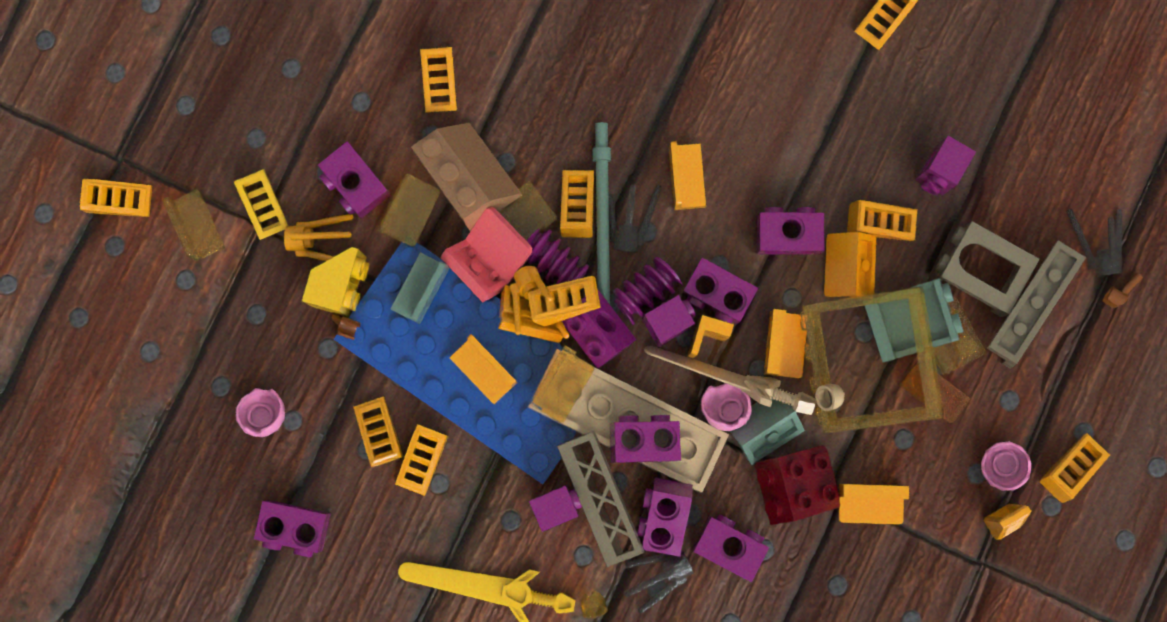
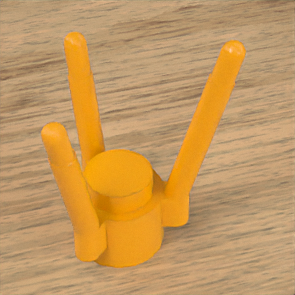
[284,214,354,261]
[509,266,569,339]

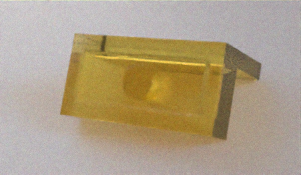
[376,173,440,246]
[162,190,225,261]
[529,346,594,423]

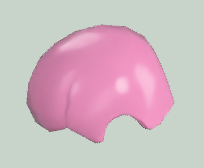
[701,383,752,431]
[236,388,285,437]
[981,441,1031,491]

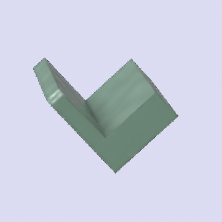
[390,252,450,325]
[729,398,805,465]

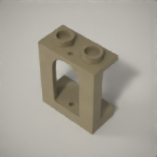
[935,221,1040,317]

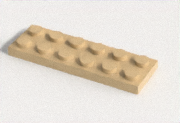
[527,349,729,493]

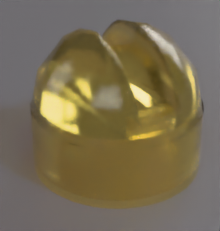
[580,591,608,619]

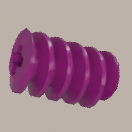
[526,228,589,284]
[613,256,683,325]

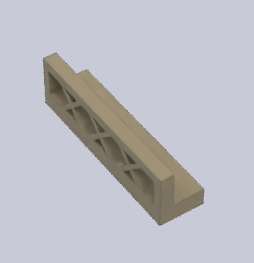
[987,240,1086,369]
[557,431,644,567]

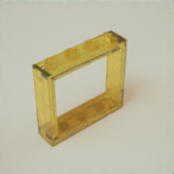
[800,286,944,433]

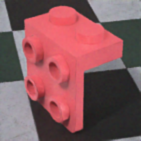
[440,207,532,302]

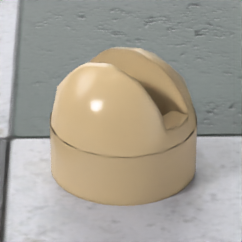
[815,384,845,411]

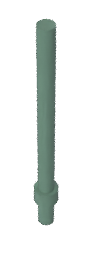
[592,122,611,304]

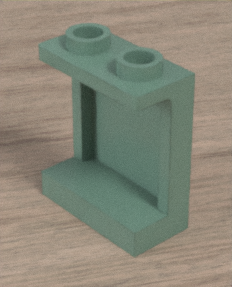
[863,278,964,363]

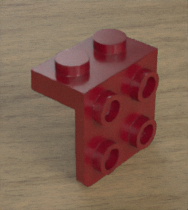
[754,446,840,525]

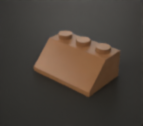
[411,123,522,231]

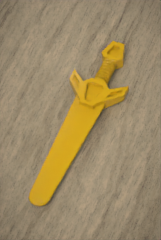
[398,562,576,622]

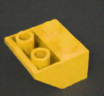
[302,247,369,317]

